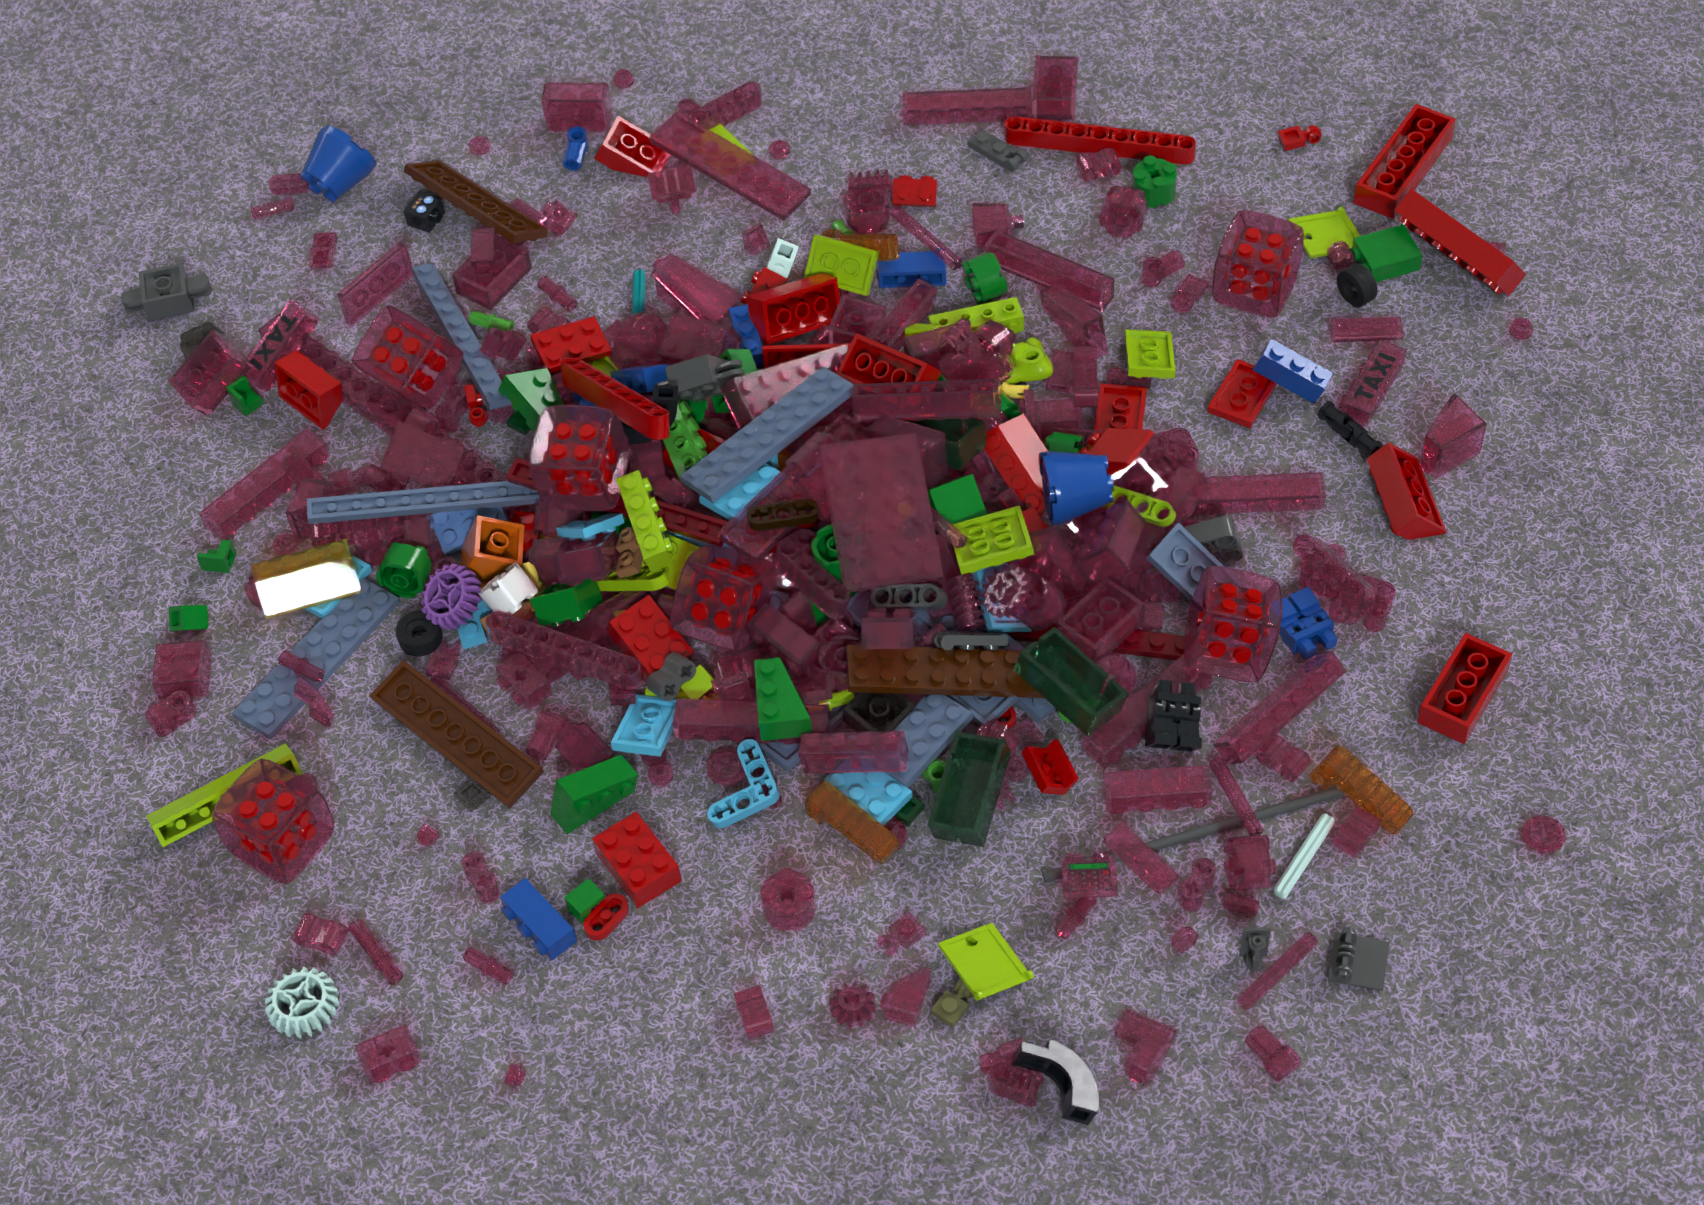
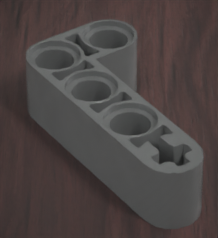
[1141,516,1243,568]

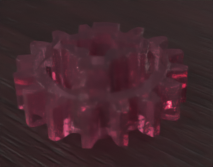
[980,564,1033,619]

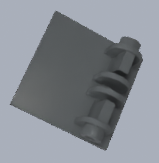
[1328,927,1390,991]

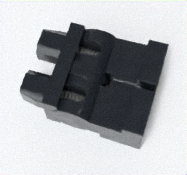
[1145,679,1202,752]

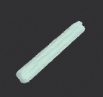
[1273,814,1335,899]

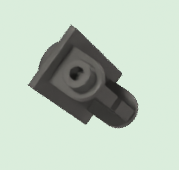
[1239,926,1271,971]

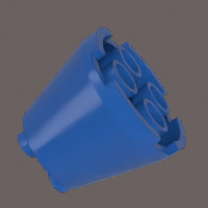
[300,125,376,203]
[1039,451,1114,526]

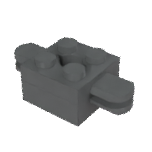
[121,263,212,321]
[656,354,744,403]

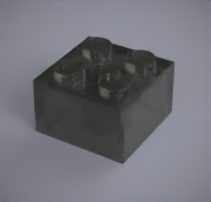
[843,692,915,748]

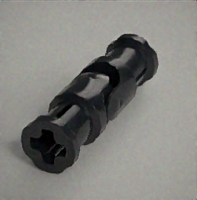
[1317,401,1383,458]

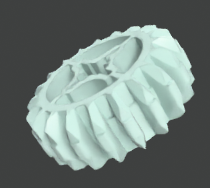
[265,966,339,1039]

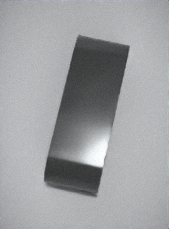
[870,584,948,611]

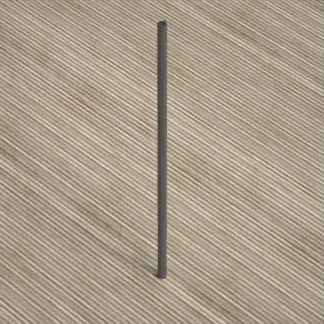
[1042,779,1368,883]

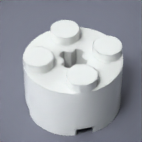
[479,562,539,619]

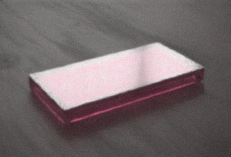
[337,241,413,327]

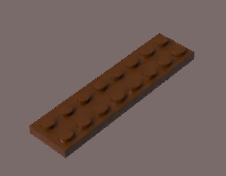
[404,160,548,244]
[846,645,1053,698]
[369,660,544,809]

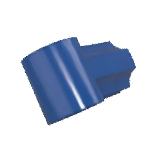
[563,126,589,171]

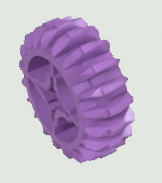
[420,564,483,630]

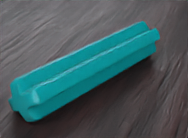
[632,269,645,324]

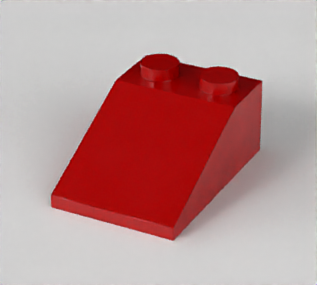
[594,116,674,179]
[1077,428,1154,475]

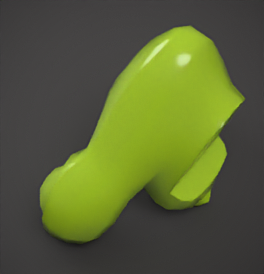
[996,337,1053,385]

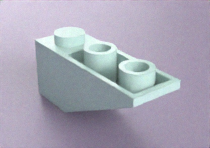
[766,238,799,279]

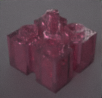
[647,166,696,214]

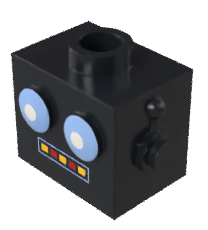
[403,191,445,233]

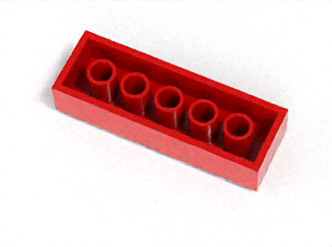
[1353,104,1456,220]
[1394,188,1526,296]

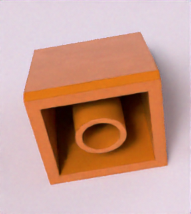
[460,515,524,589]

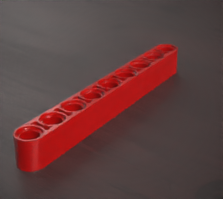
[1005,117,1196,164]
[561,358,670,440]

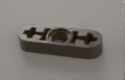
[747,499,819,531]

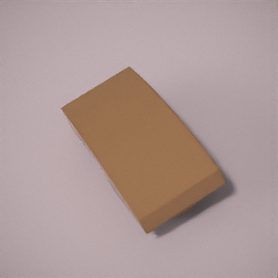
[615,527,643,578]

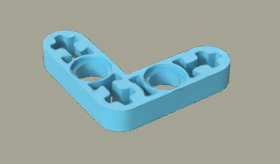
[707,739,780,828]

